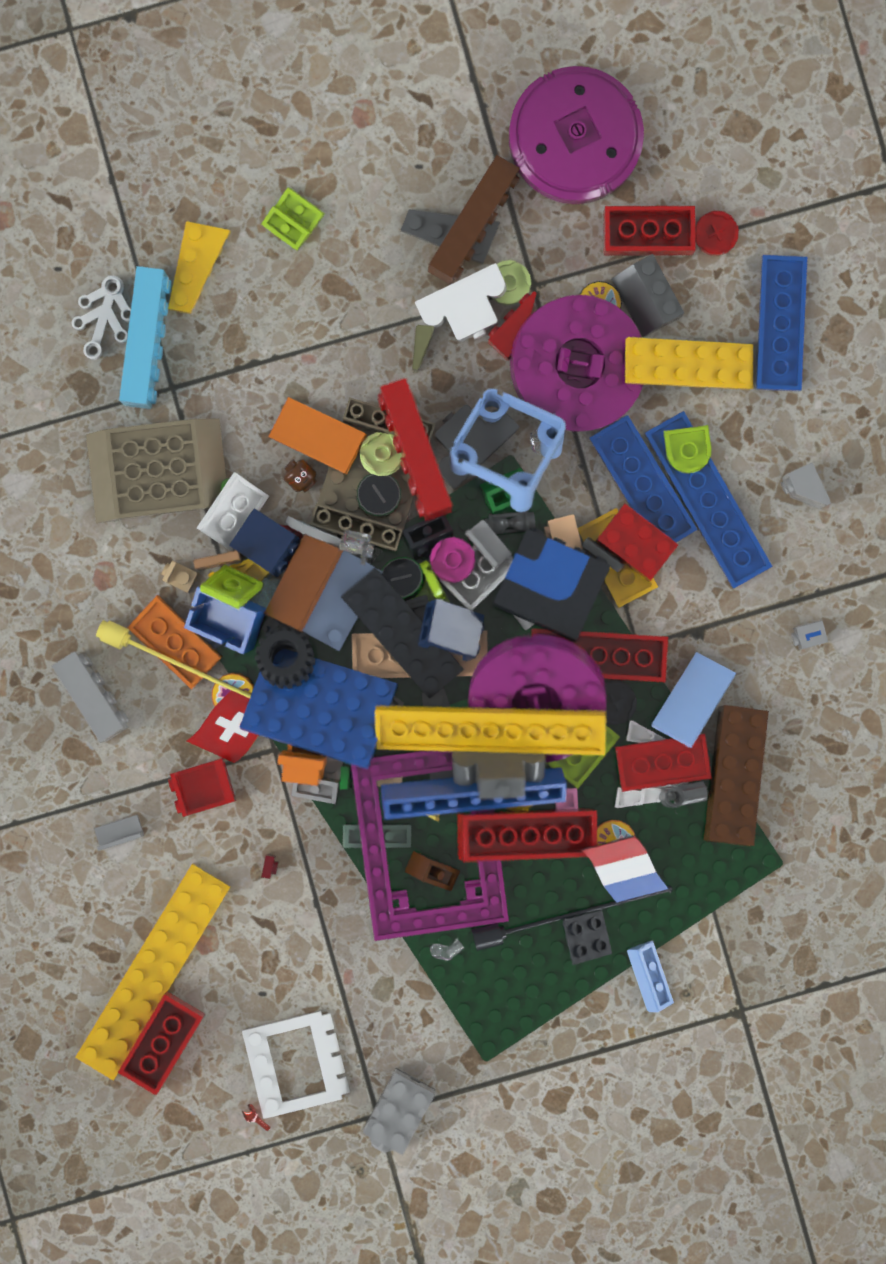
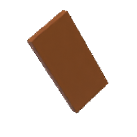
[264,534,343,632]

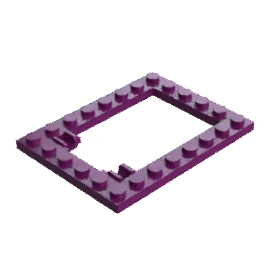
[351,751,509,941]

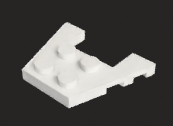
[614,721,688,808]

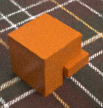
[278,745,327,786]

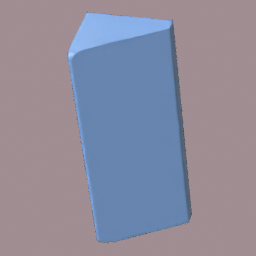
[627,941,674,1012]

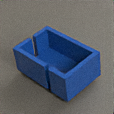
[184,585,266,654]

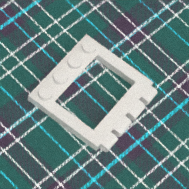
[242,1010,350,1119]

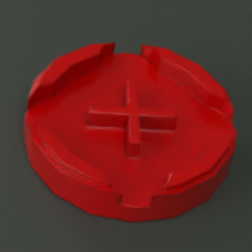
[695,210,739,256]

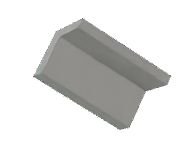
[466,520,512,569]
[94,815,145,851]

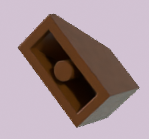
[404,851,460,891]

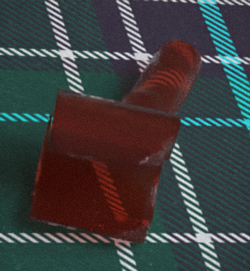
[242,1104,271,1131]

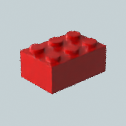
[596,504,679,582]

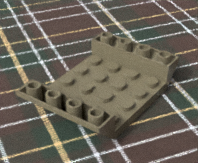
[309,397,436,551]
[86,419,227,523]

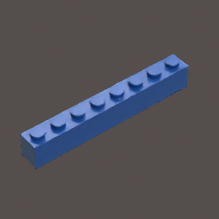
[381,767,566,819]

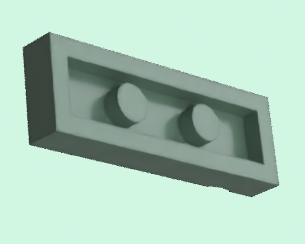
[343,824,411,848]

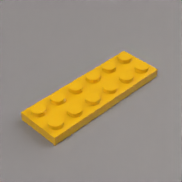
[625,337,753,390]

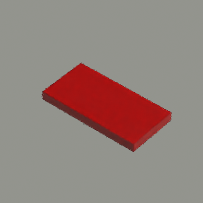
[615,734,712,792]

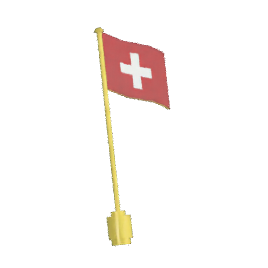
[96,620,259,763]

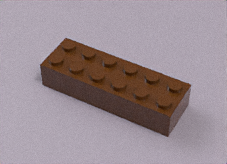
[704,705,769,846]

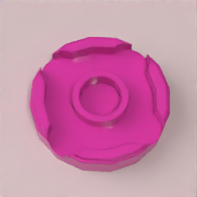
[430,537,476,583]

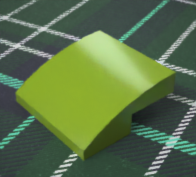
[261,187,325,251]

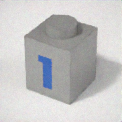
[791,621,828,650]

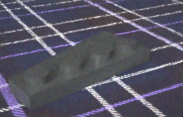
[401,209,500,264]

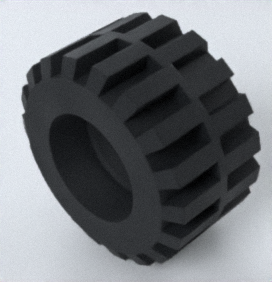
[255,627,315,689]

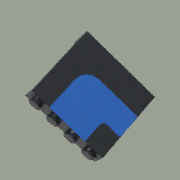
[493,528,611,643]

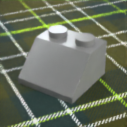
[781,462,831,509]

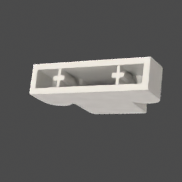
[415,263,507,342]

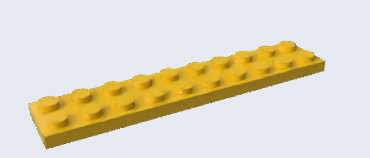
[375,706,606,755]
[75,863,231,1081]

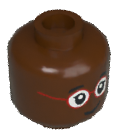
[284,459,317,493]

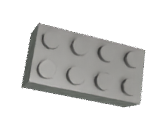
[52,651,129,743]

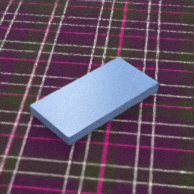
[652,652,736,748]

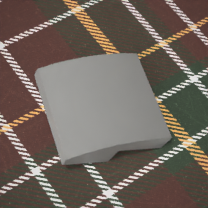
[291,757,344,804]

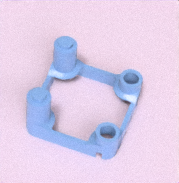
[450,389,566,512]

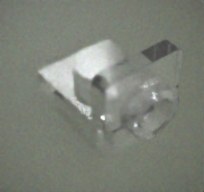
[339,530,374,565]

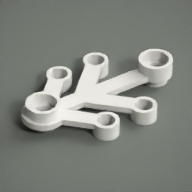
[72,276,131,360]

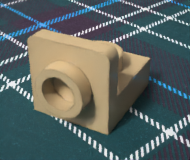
[161,560,198,593]

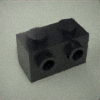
[402,515,454,560]

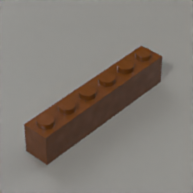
[428,155,521,285]

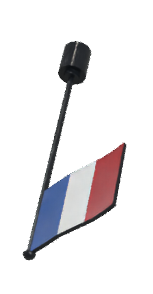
[471,835,673,951]

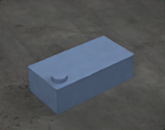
[303,549,383,651]

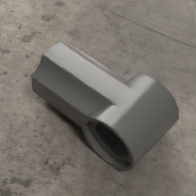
[659,781,708,807]

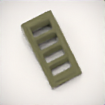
[412,325,434,373]

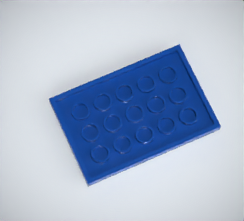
[239,649,398,770]

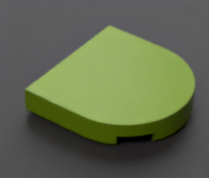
[663,425,712,473]

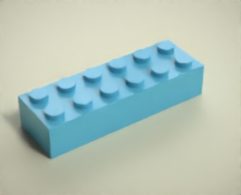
[119,266,172,409]

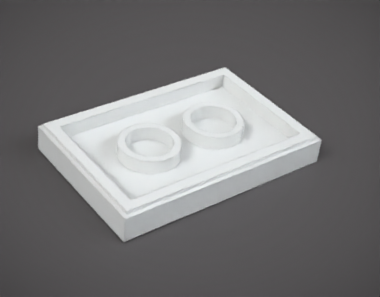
[197,472,269,551]

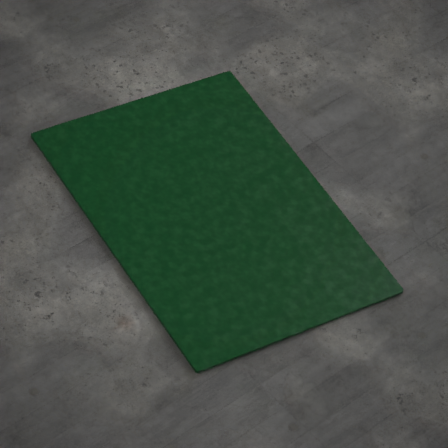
[216,455,783,1061]

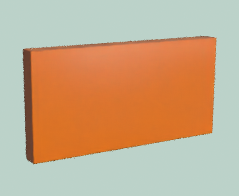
[268,397,367,475]
[127,595,223,690]

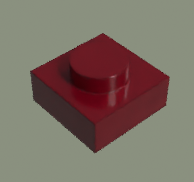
[261,854,279,879]

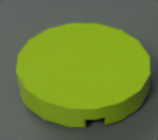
[419,560,446,601]

